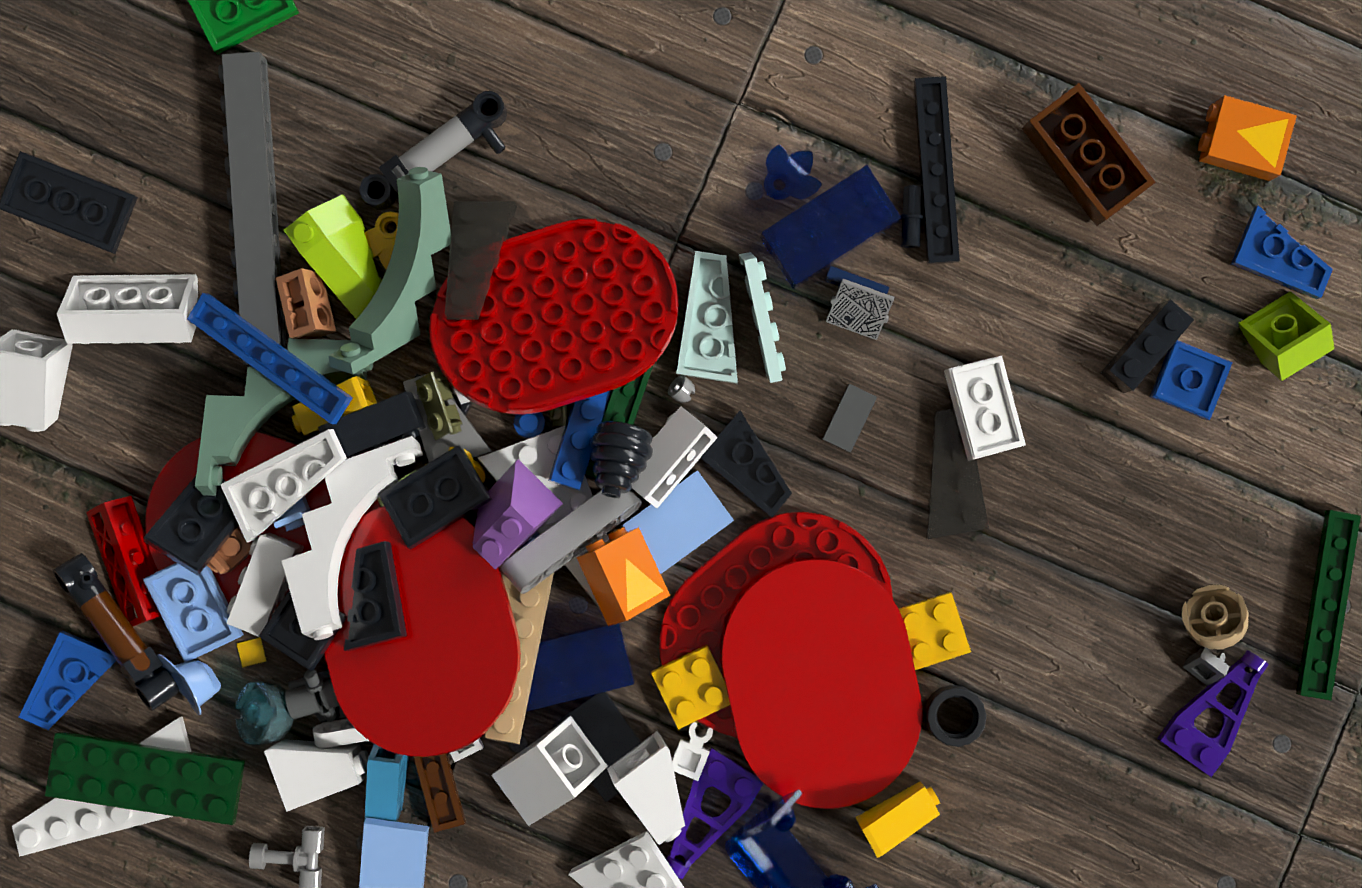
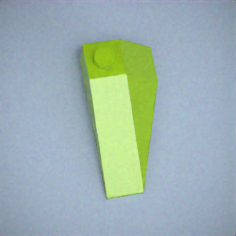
[284,195,382,319]

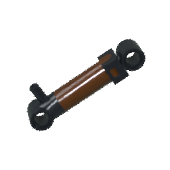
[52,553,179,711]

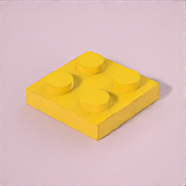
[899,592,971,670]
[651,645,730,729]

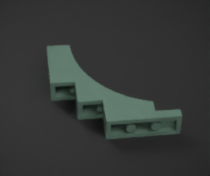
[329,167,452,374]
[195,338,373,496]

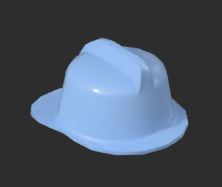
[157,654,221,715]

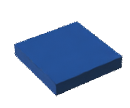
[1150,340,1233,420]

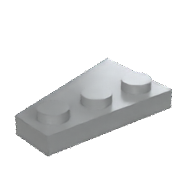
[403,374,492,463]

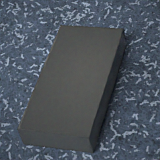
[822,384,877,453]

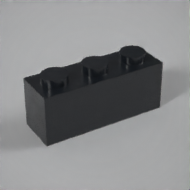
[1100,299,1194,393]
[318,391,426,460]

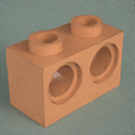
[276,268,336,339]

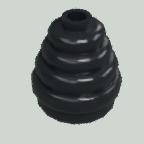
[590,421,653,498]

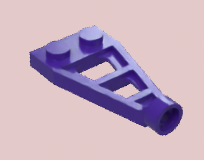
[1157,650,1269,777]
[666,747,764,879]

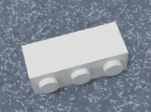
[632,406,717,508]
[226,533,304,637]

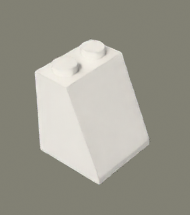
[0,329,72,432]
[491,716,608,826]
[607,731,685,845]
[264,739,369,812]

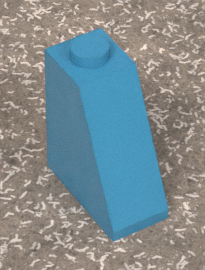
[364,744,409,822]

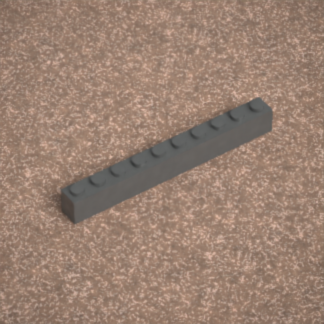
[218,52,287,367]

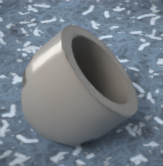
[668,375,695,403]

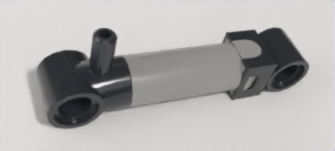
[360,91,507,210]

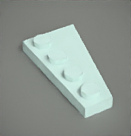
[676,251,738,384]
[739,252,786,383]

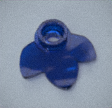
[764,145,822,200]

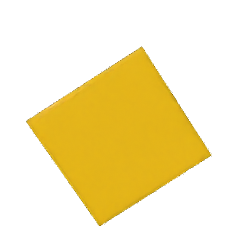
[236,637,266,668]

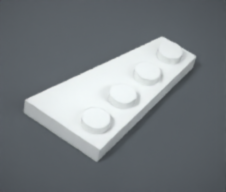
[220,429,347,542]

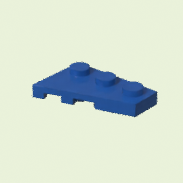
[1231,206,1333,299]
[18,630,117,730]

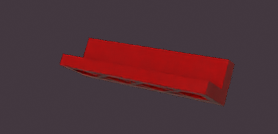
[86,495,161,627]

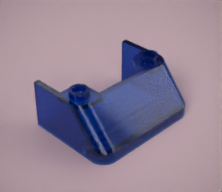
[725,789,879,888]

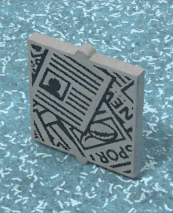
[826,279,894,340]

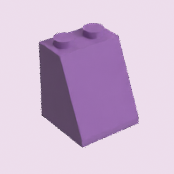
[472,459,563,570]

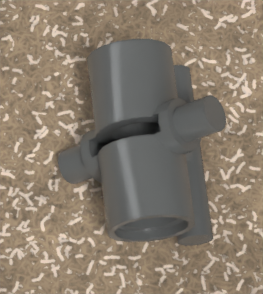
[285,670,340,722]

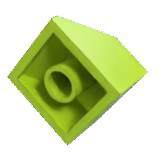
[1238,291,1334,381]

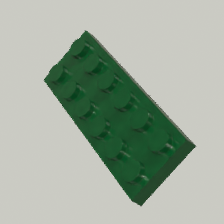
[45,732,245,825]

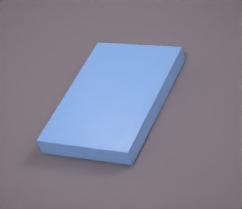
[622,470,734,574]
[143,563,244,663]
[359,818,429,888]

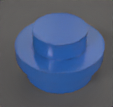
[514,412,545,438]

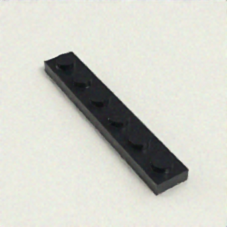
[914,76,960,265]

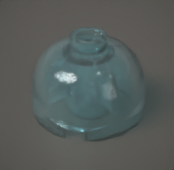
[235,681,294,745]

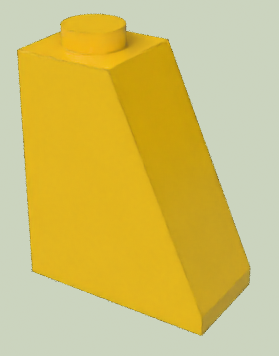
[292,376,377,437]
[855,781,940,858]

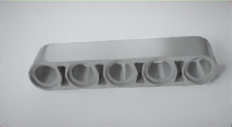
[501,490,642,594]

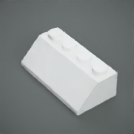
[57,274,198,344]

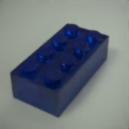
[760,165,901,289]
[526,623,635,712]

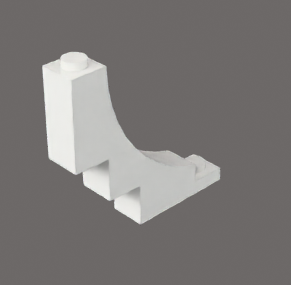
[282,436,423,640]

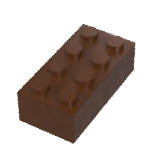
[1022,83,1156,226]

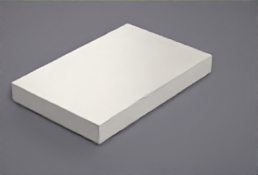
[944,356,1026,461]

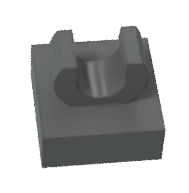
[1183,647,1230,686]

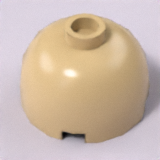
[1182,585,1249,650]

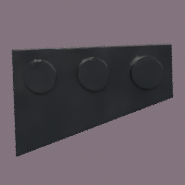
[701,410,792,517]
[344,541,407,651]

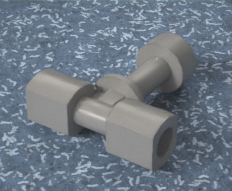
[249,826,325,888]

